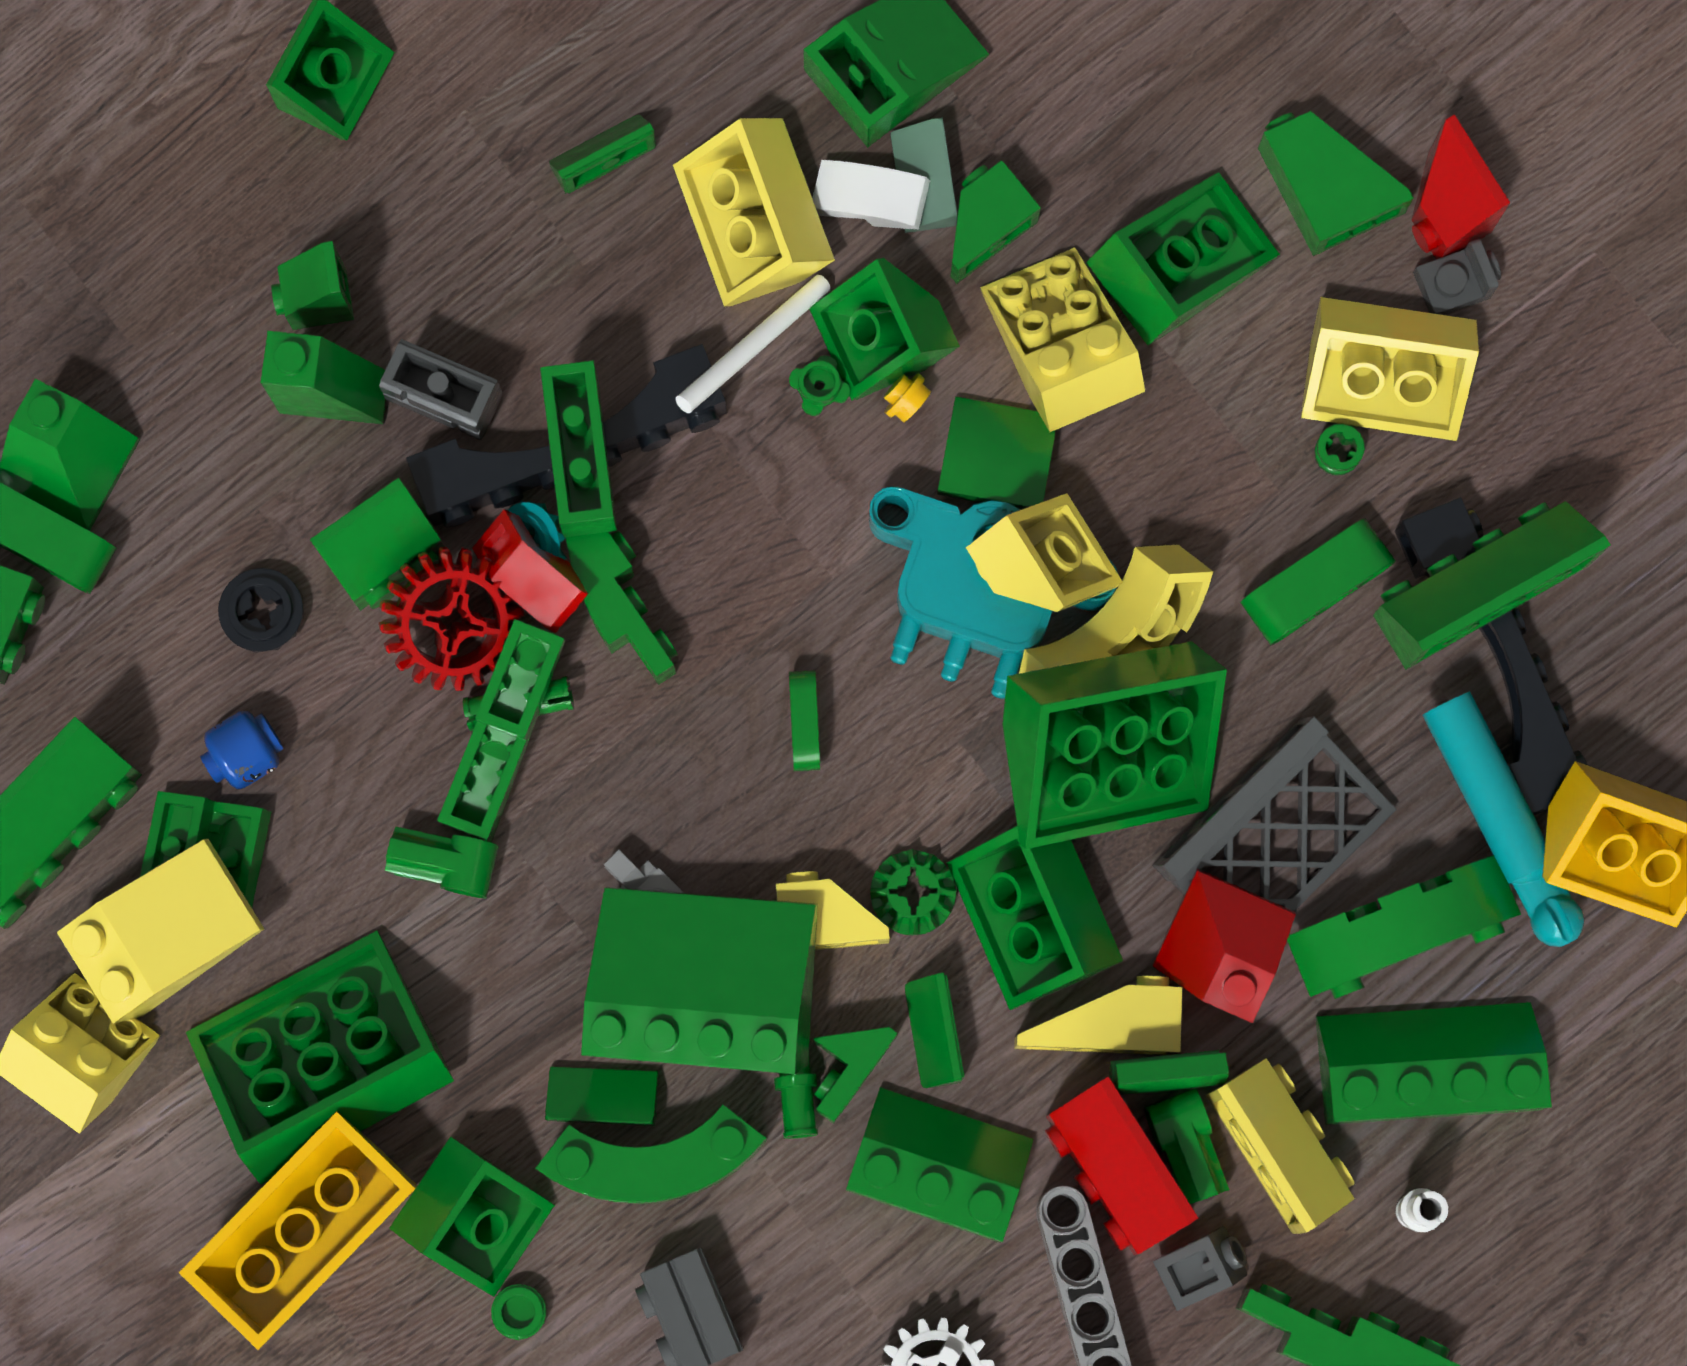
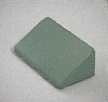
[890,117,957,233]

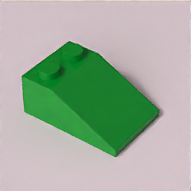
[1086,172,1280,346]

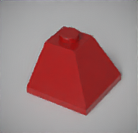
[1411,114,1510,260]
[1153,869,1296,1023]

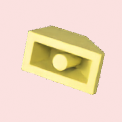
[776,871,889,950]

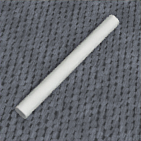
[676,275,830,413]

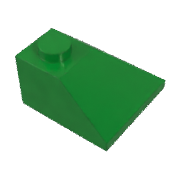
[810,258,960,401]
[0,378,140,531]

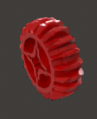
[379,547,524,691]

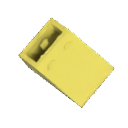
[980,247,1145,432]

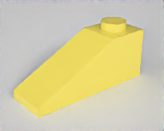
[1014,976,1182,1055]

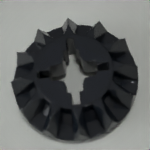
[218,568,304,653]

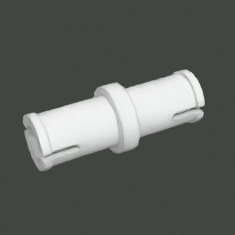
[1395,1188,1448,1232]

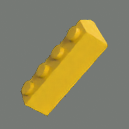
[179,1112,417,1350]

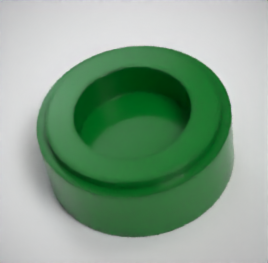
[491,1284,547,1340]

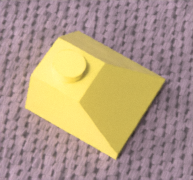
[966,493,1123,612]

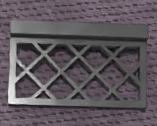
[1152,717,1397,911]

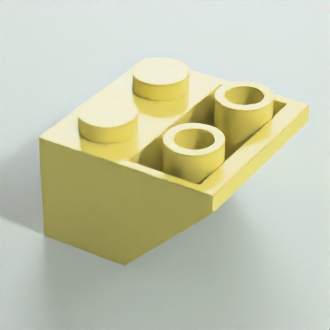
[0,973,160,1134]

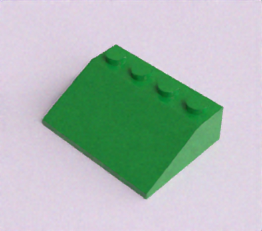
[1002,641,1227,849]
[581,887,818,1074]
[186,930,454,1185]

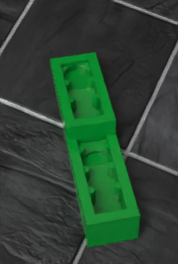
[437,619,565,843]

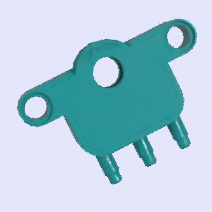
[869,486,1118,699]

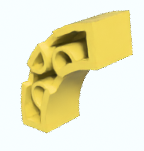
[1019,545,1213,674]

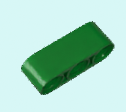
[0,483,117,594]
[1240,518,1396,646]

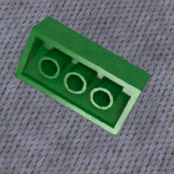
[1373,501,1611,670]
[0,717,142,929]
[1315,1002,1552,1125]

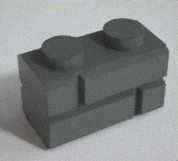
[379,339,503,440]
[635,1248,744,1366]

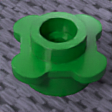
[789,355,850,416]

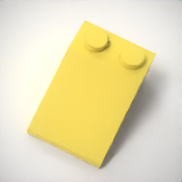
[57,839,264,1024]

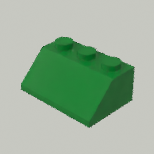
[947,826,1123,1010]
[846,1087,1034,1243]

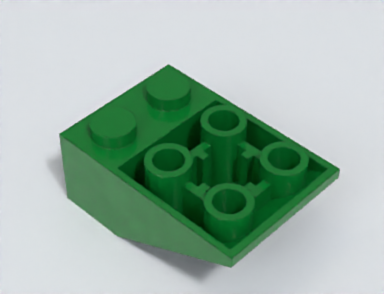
[803,0,989,148]

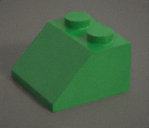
[310,478,445,611]
[389,1136,555,1297]

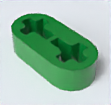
[789,670,820,771]

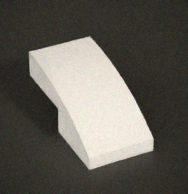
[812,160,930,230]

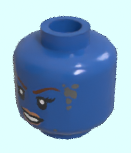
[200,710,284,789]

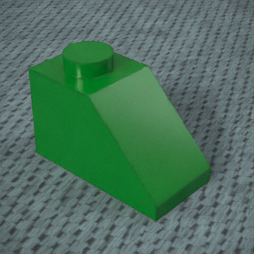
[950,160,1041,284]
[271,241,354,330]

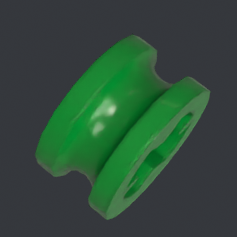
[1314,424,1365,476]

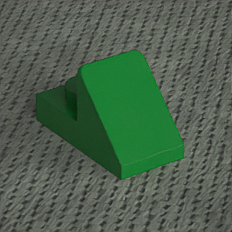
[813,1027,898,1124]

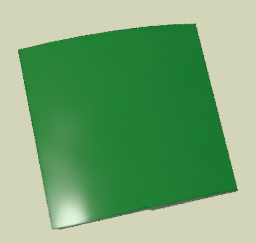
[937,396,1056,510]
[140,791,272,908]
[1109,1050,1229,1095]

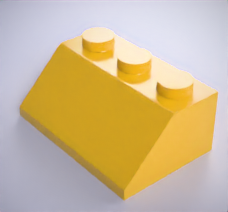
[1543,761,1687,928]

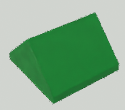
[266,0,395,141]

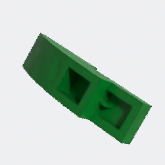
[566,531,678,685]
[1236,1283,1461,1366]

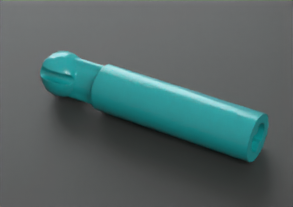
[1422,691,1585,947]

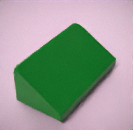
[549,115,656,194]
[905,972,964,1089]
[545,1067,658,1126]

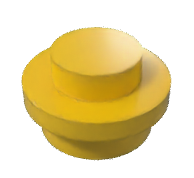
[883,373,931,423]

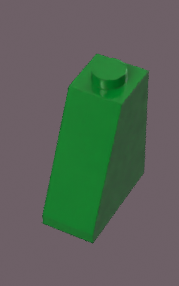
[1258,111,1414,256]
[260,331,386,424]

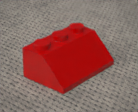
[1044,1076,1199,1255]

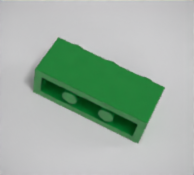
[540,360,617,538]

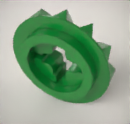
[870,849,956,936]

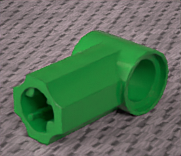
[385,826,499,899]
[1144,1089,1230,1204]

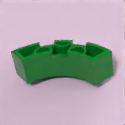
[1287,855,1521,999]
[535,1105,767,1204]

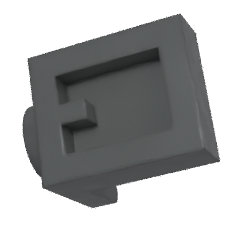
[1413,239,1501,315]
[1153,1226,1248,1311]

